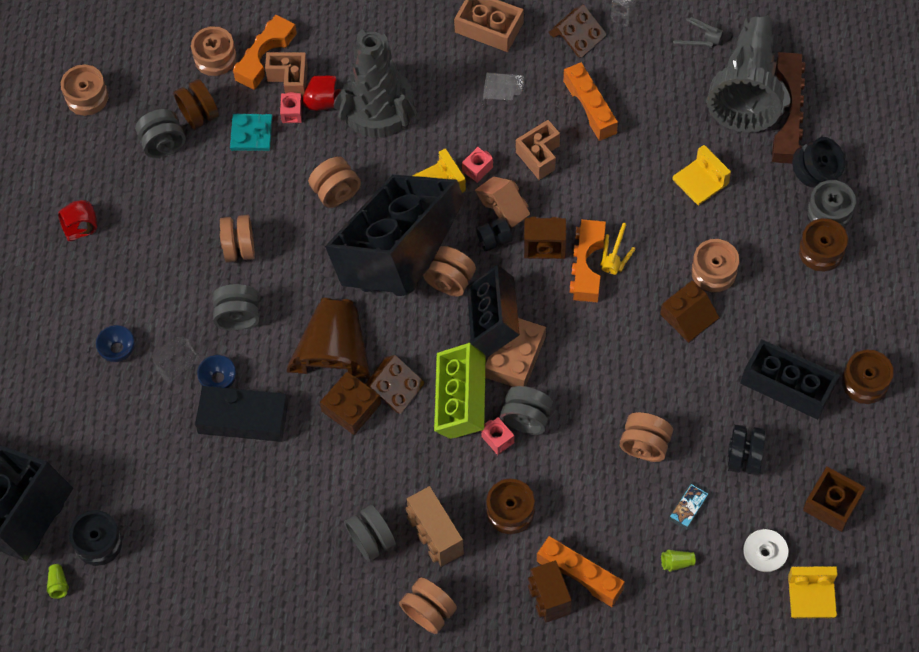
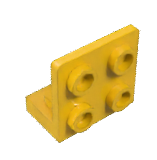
[673,145,731,205]
[413,149,466,193]
[788,567,837,618]

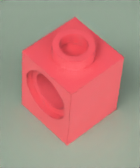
[280,92,302,123]
[462,147,493,183]
[481,417,514,455]

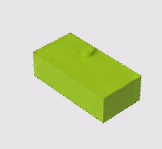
[434,343,486,438]

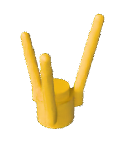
[600,223,636,275]

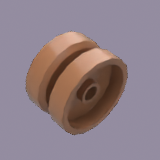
[191,26,237,76]
[61,65,108,116]
[308,157,361,208]
[220,215,255,263]
[692,239,739,292]
[423,246,476,297]
[619,412,673,462]
[399,578,457,634]

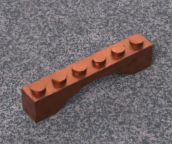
[772,52,805,164]

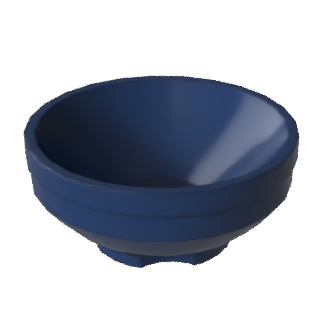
[96,325,134,362]
[197,355,236,388]

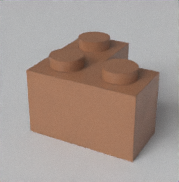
[265,52,308,99]
[516,120,560,180]
[475,176,530,228]

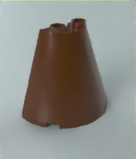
[287,298,370,379]

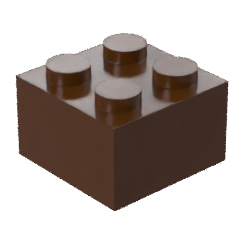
[524,217,566,259]
[320,372,381,435]
[803,466,866,532]
[528,560,572,623]

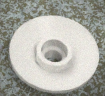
[744,529,788,572]

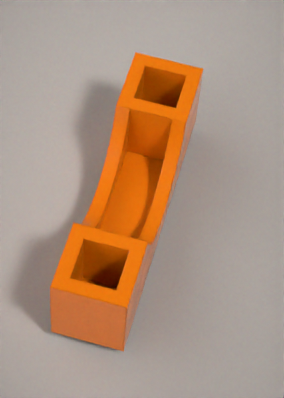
[233,15,297,90]
[563,62,618,141]
[570,219,606,302]
[537,536,625,607]

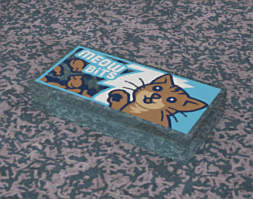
[668,483,709,530]

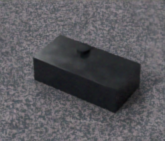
[467,264,520,357]
[740,339,839,420]
[195,386,289,442]

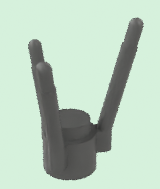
[673,17,723,48]

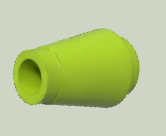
[661,550,696,572]
[46,564,69,599]

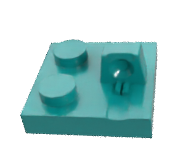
[230,114,273,151]

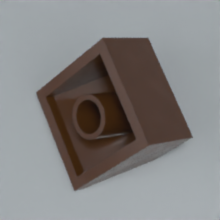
[660,280,719,343]

